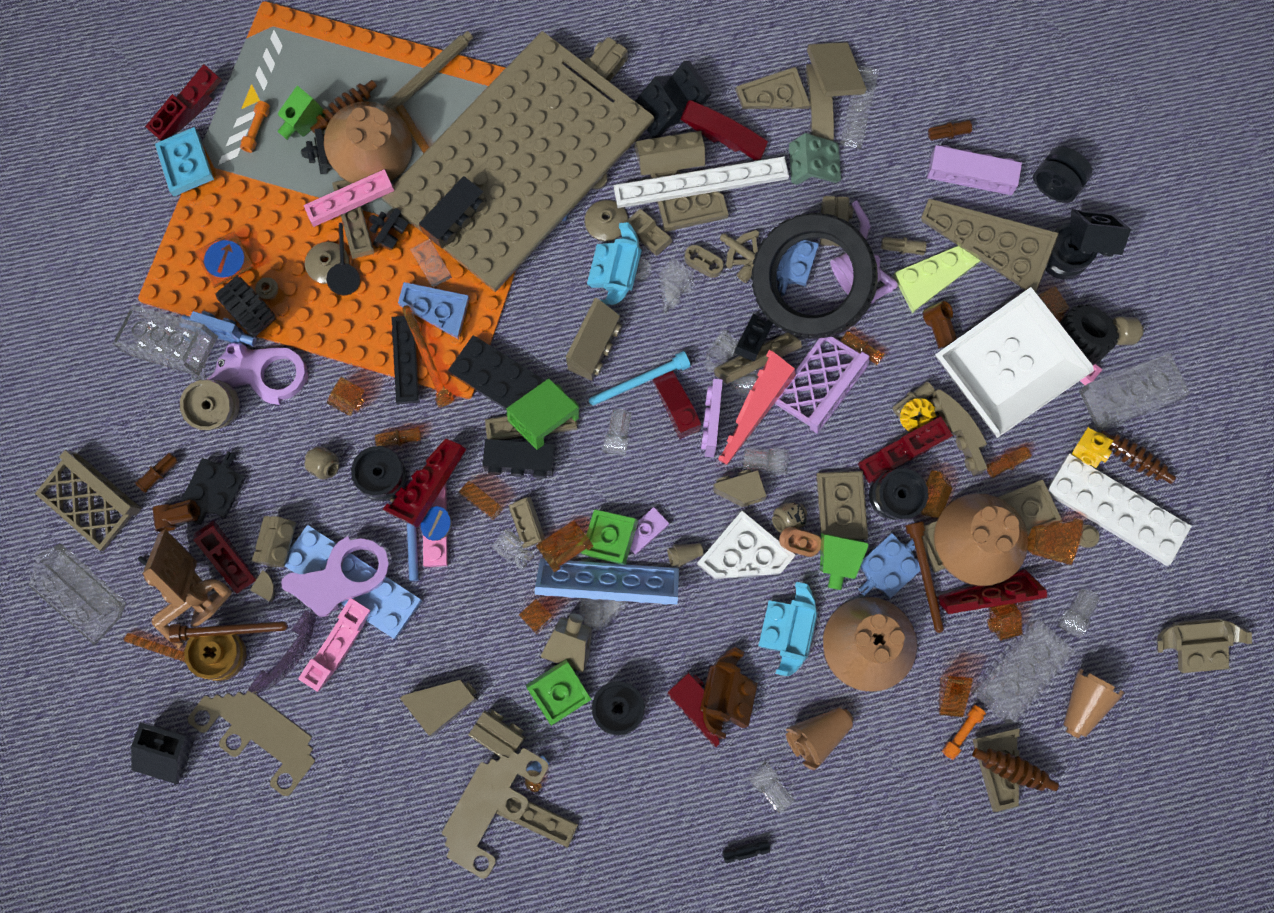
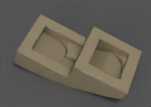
[624,209,672,256]

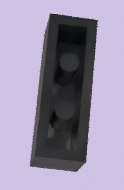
[419,176,487,248]
[482,439,555,479]

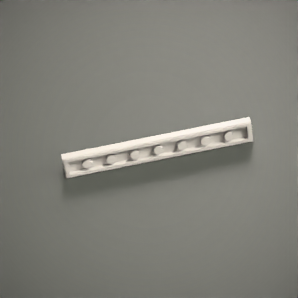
[614,156,789,208]

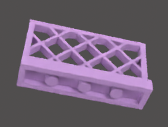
[774,337,870,434]

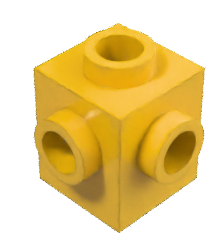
[1071,427,1113,468]

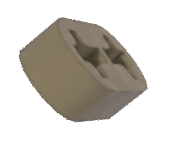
[684,245,723,278]

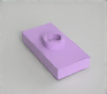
[630,507,669,556]

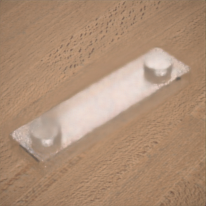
[840,65,879,149]

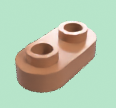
[779,527,821,557]

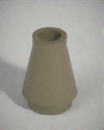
[667,543,703,567]

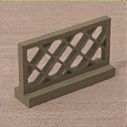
[35,450,142,551]

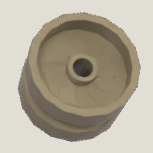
[180,380,239,430]

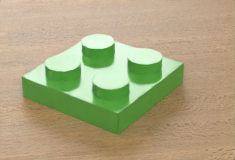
[581,509,639,565]
[526,659,592,726]

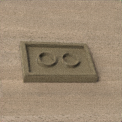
[807,42,866,97]
[816,471,868,540]

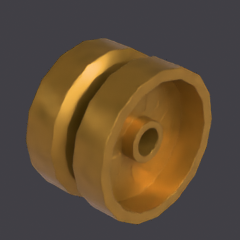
[184,634,247,681]

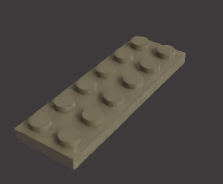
[922,480,1063,573]

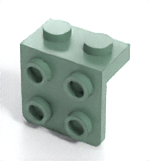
[789,133,841,185]

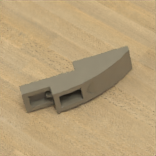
[930,389,988,476]

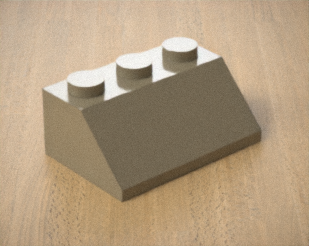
[634,131,705,176]
[566,298,622,381]

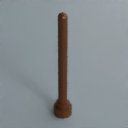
[905,521,944,633]
[169,621,288,644]

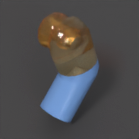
[525,755,550,792]

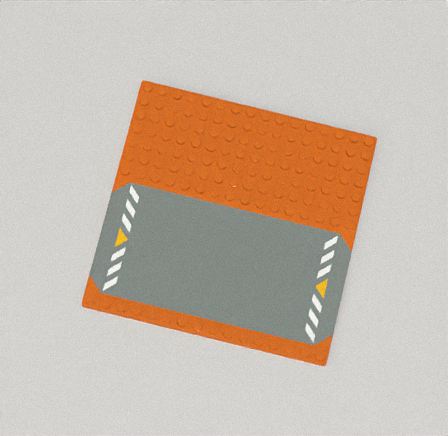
[138,1,517,399]

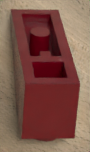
[652,371,701,440]
[193,520,256,594]
[667,673,720,748]

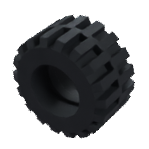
[215,276,276,337]
[1059,304,1119,365]

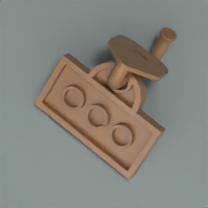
[143,529,232,649]

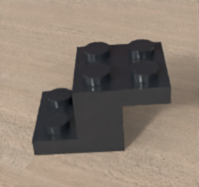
[635,60,712,138]

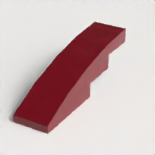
[681,100,768,161]
[858,416,953,484]

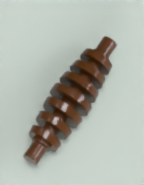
[310,80,377,134]
[1100,430,1176,484]
[972,748,1059,792]

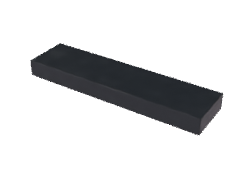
[391,315,420,405]

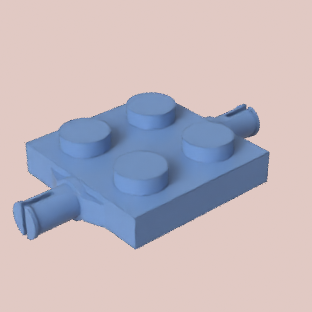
[776,240,819,296]
[181,311,257,346]
[858,533,920,599]

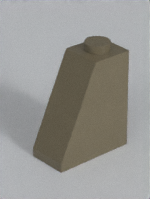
[400,680,477,737]

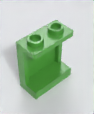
[506,379,579,450]

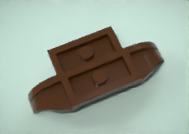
[700,647,758,739]

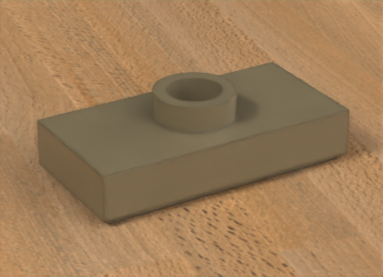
[508,497,545,549]

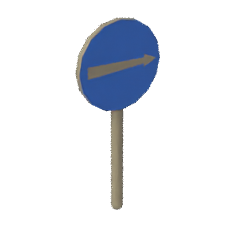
[390,498,452,541]

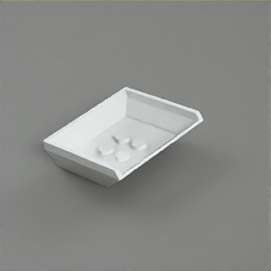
[935,287,1094,438]

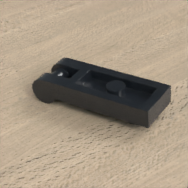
[734,313,773,362]

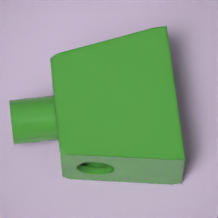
[277,85,325,140]
[820,533,869,590]

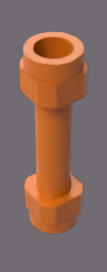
[240,101,270,153]
[941,705,986,760]

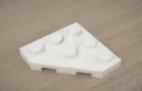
[697,511,796,579]

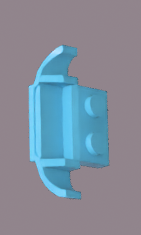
[587,223,642,305]
[758,582,818,676]

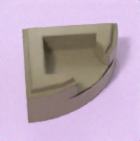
[250,570,275,602]

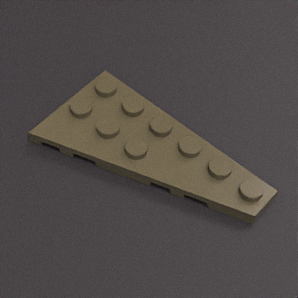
[921,199,1058,293]

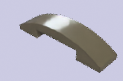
[806,64,834,141]

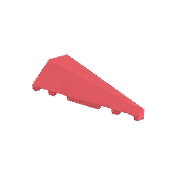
[719,350,796,465]

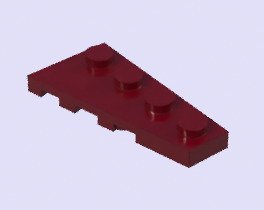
[382,438,466,528]
[938,569,1048,614]

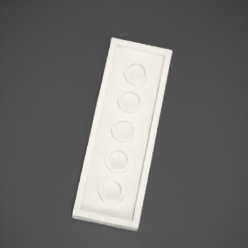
[1047,454,1192,566]

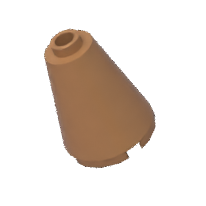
[1063,668,1125,739]
[785,707,853,770]

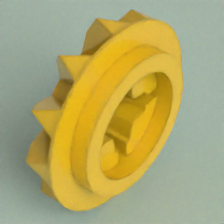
[900,398,936,432]

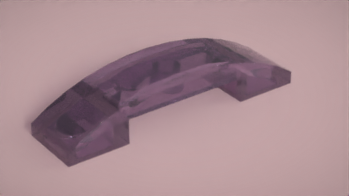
[248,610,315,694]

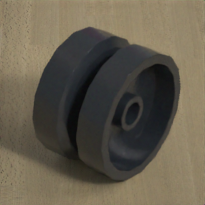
[1033,146,1092,203]
[1046,223,1097,280]
[351,446,407,502]
[869,468,928,520]
[592,681,645,736]

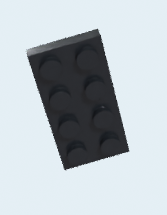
[448,335,546,410]

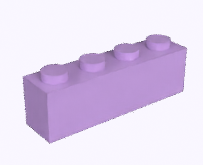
[927,145,1022,195]

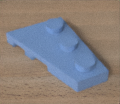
[398,282,470,340]

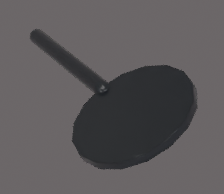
[326,223,360,296]

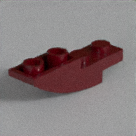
[145,64,222,141]

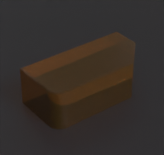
[921,470,953,518]
[459,481,503,521]

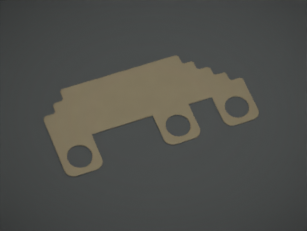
[188,690,315,796]
[442,748,548,879]

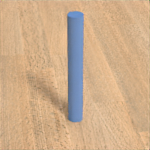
[407,523,419,581]

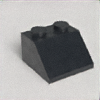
[1071,209,1131,257]

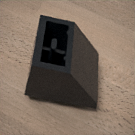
[131,722,195,784]

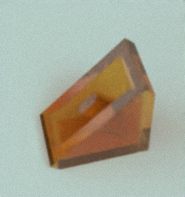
[939,676,973,717]

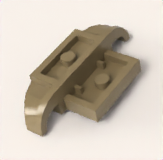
[1157,618,1252,673]

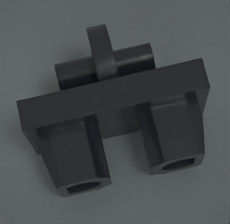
[301,128,333,174]
[369,208,409,250]

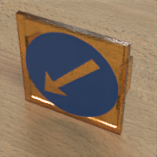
[194,231,254,288]

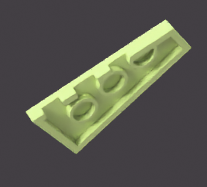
[893,246,981,314]

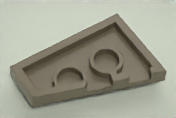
[735,67,810,109]
[972,728,1020,812]

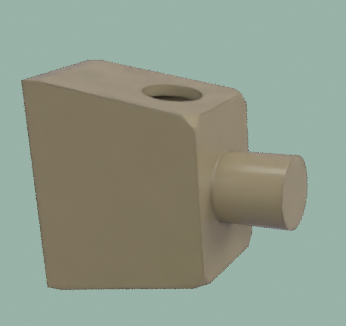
[541,613,592,672]

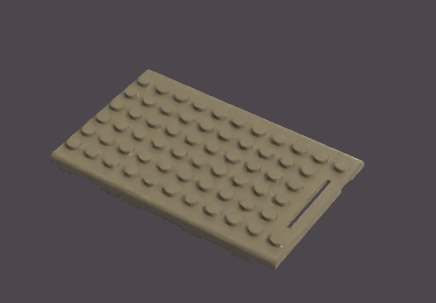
[381,31,654,292]

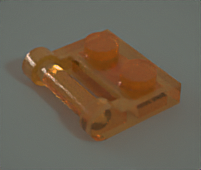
[536,520,594,573]

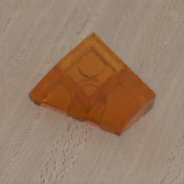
[1028,518,1083,565]

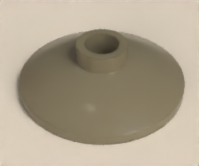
[585,200,628,241]
[305,242,349,284]

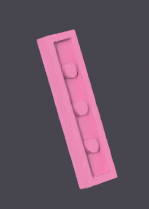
[304,169,394,227]
[423,483,448,567]

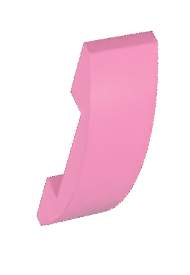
[298,598,371,692]

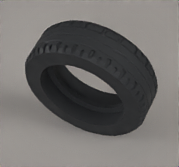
[751,212,878,339]

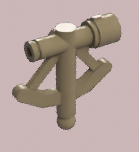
[720,230,759,283]

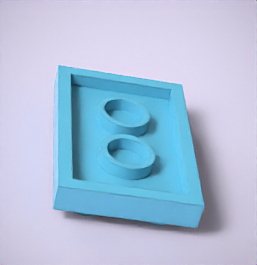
[155,127,214,196]

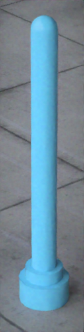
[589,351,691,405]

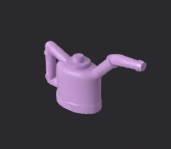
[830,200,898,303]

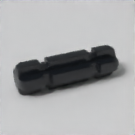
[722,840,770,864]

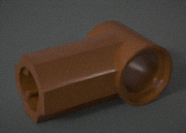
[923,301,957,349]
[152,500,200,532]

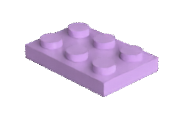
[701,379,723,457]

